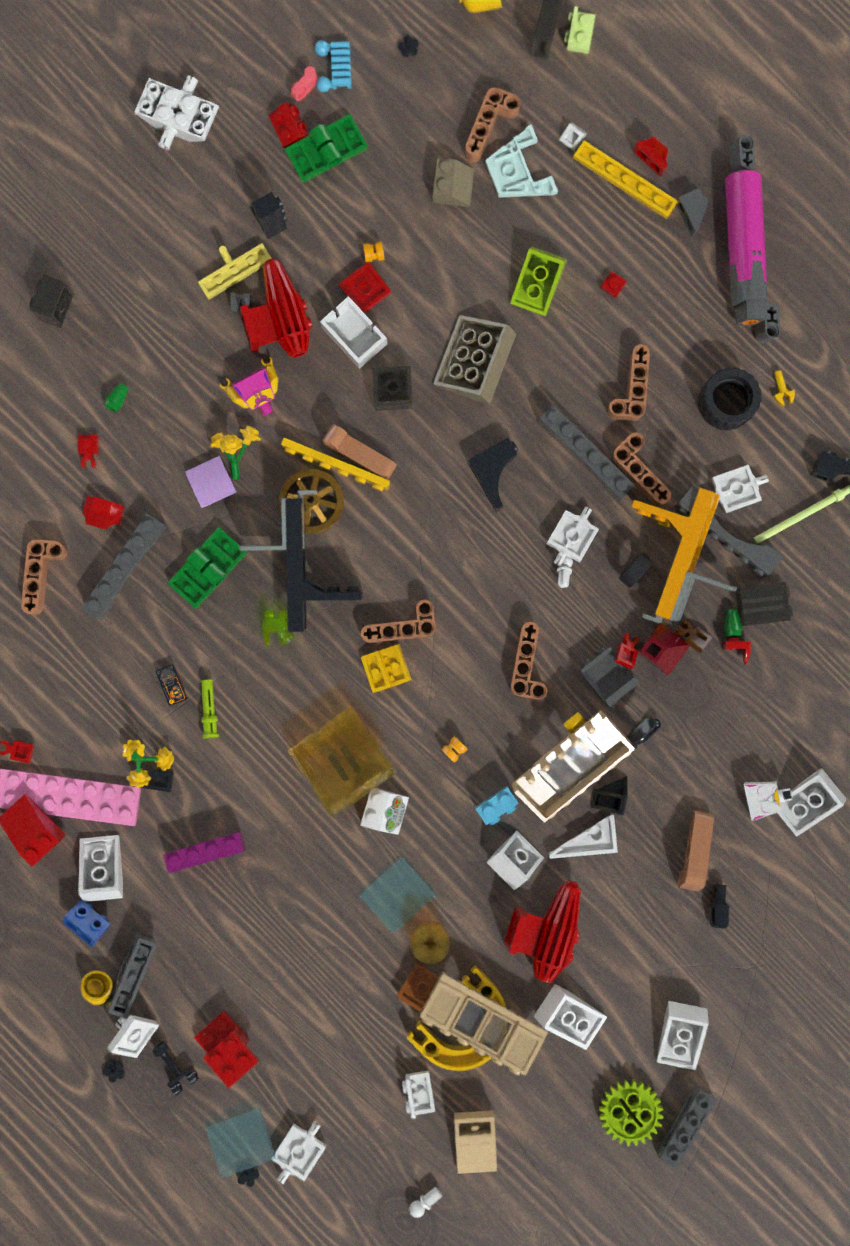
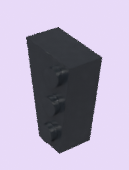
[250,192,288,239]

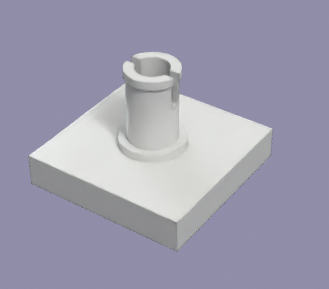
[108,1015,159,1058]

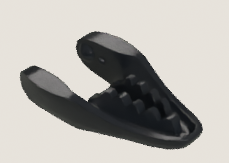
[627,718,661,752]

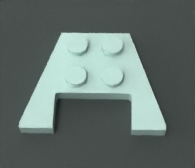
[485,124,558,197]

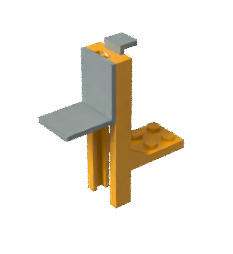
[632,488,737,623]

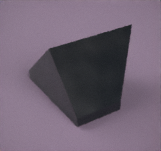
[591,776,628,815]

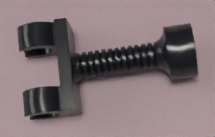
[152,1041,199,1096]

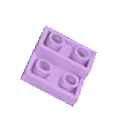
[185,456,236,508]

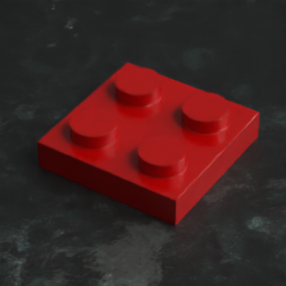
[338,262,391,314]

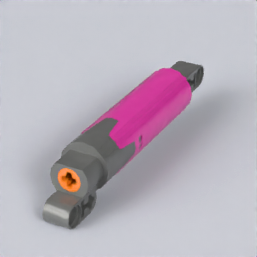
[725,134,780,344]

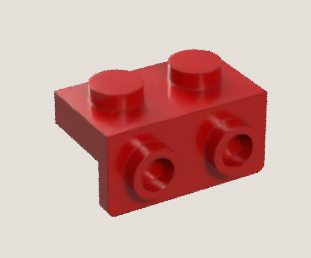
[268,102,309,148]

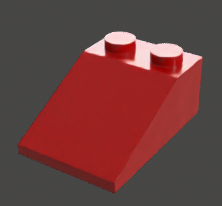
[0,793,66,867]

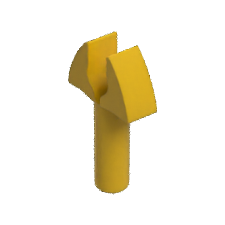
[773,370,795,407]

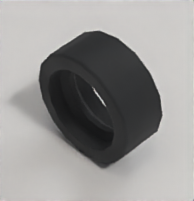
[619,552,654,588]

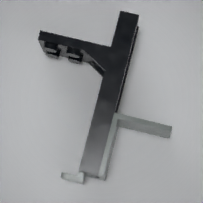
[239,490,364,632]

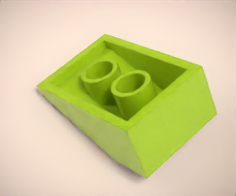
[510,247,567,316]

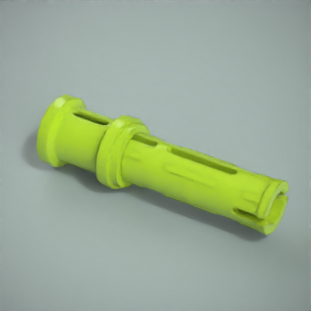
[201,680,219,739]

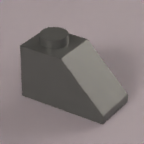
[677,188,708,237]

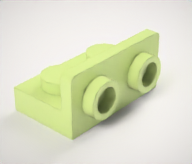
[564,6,595,54]

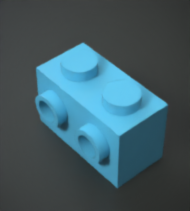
[475,786,519,826]

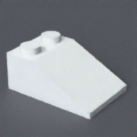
[777,768,846,837]
[79,835,123,902]
[534,984,607,1050]
[657,1001,709,1070]

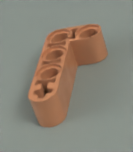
[465,87,521,163]
[607,344,650,421]
[322,424,397,480]
[611,432,671,507]
[21,540,68,615]
[361,600,435,643]
[510,622,547,700]
[678,810,714,892]

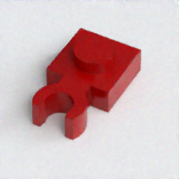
[78,435,99,468]
[614,633,639,669]
[0,740,35,764]

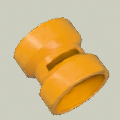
[363,241,385,263]
[441,736,468,763]

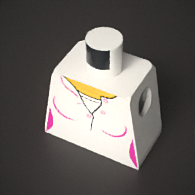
[744,782,792,821]

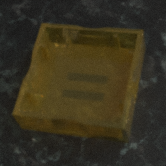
[287,706,397,818]

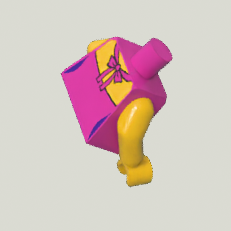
[219,357,278,416]

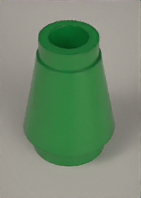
[104,383,129,413]
[723,609,743,638]

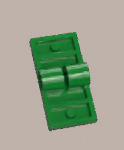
[284,114,368,183]
[167,527,248,609]

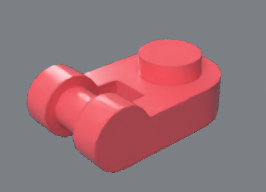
[291,66,318,101]

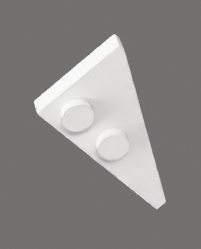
[549,815,618,859]

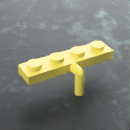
[198,243,272,300]

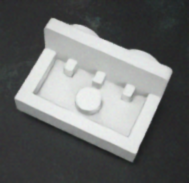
[402,1070,435,1119]

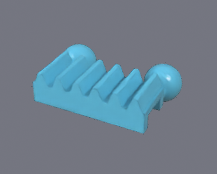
[315,40,351,92]

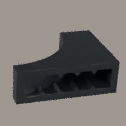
[468,438,518,512]

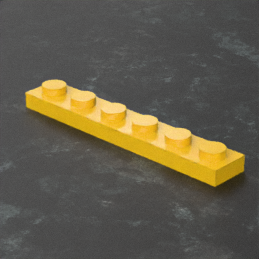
[573,140,678,219]
[281,438,390,491]

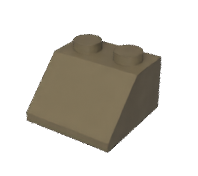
[433,158,474,207]

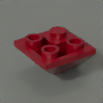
[638,623,690,676]

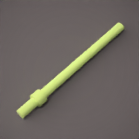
[753,485,850,544]

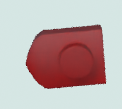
[722,638,751,665]

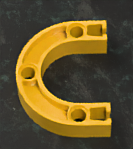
[407,964,508,1071]

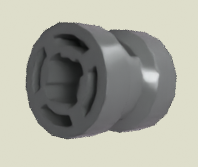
[230,293,252,312]

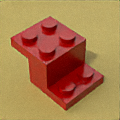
[194,1010,259,1089]

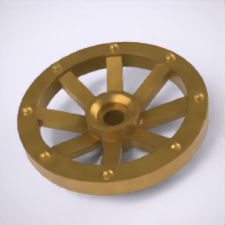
[279,469,344,534]

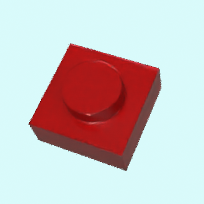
[600,271,627,299]

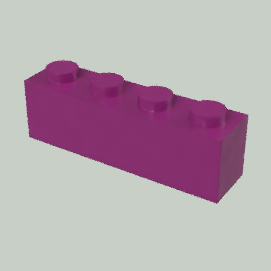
[163,831,246,874]

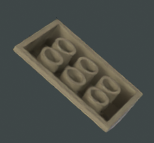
[433,315,516,404]

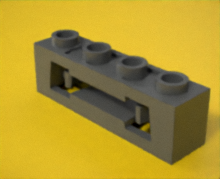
[105,932,157,1018]
[656,1084,717,1170]

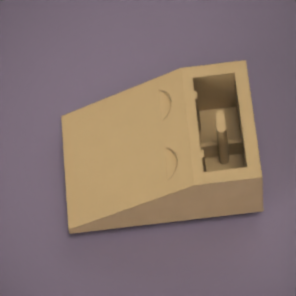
[454,1110,497,1174]

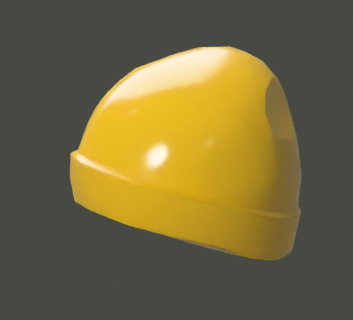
[80,971,113,1005]

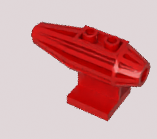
[240,258,312,358]
[504,880,581,983]

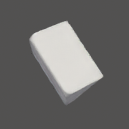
[559,123,587,150]

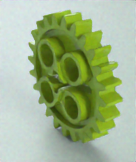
[599,1079,663,1146]

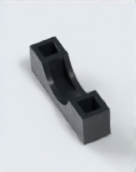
[810,451,850,483]

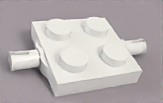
[711,465,769,514]
[546,507,599,566]
[272,1121,326,1184]

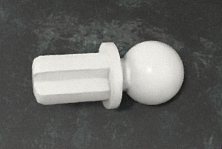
[557,557,573,588]
[409,1187,442,1218]

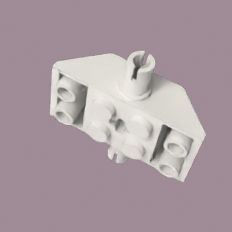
[135,76,219,150]

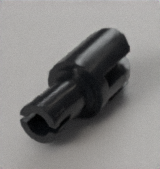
[710,884,730,929]

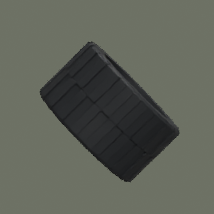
[698,367,762,431]

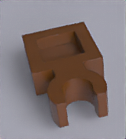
[676,620,712,653]

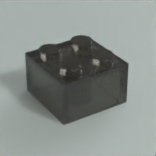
[29,274,74,328]
[372,366,413,411]

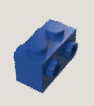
[62,900,110,947]

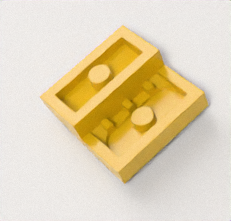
[361,644,412,693]

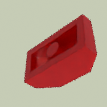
[633,136,668,177]
[82,496,125,530]

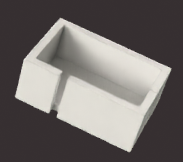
[320,296,387,369]

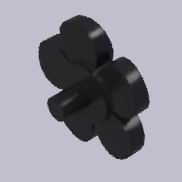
[398,36,419,57]
[102,1060,125,1082]
[237,1163,259,1187]

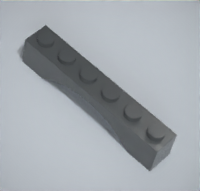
[538,405,635,502]
[675,485,783,577]
[81,513,167,621]

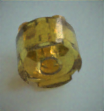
[410,920,450,964]

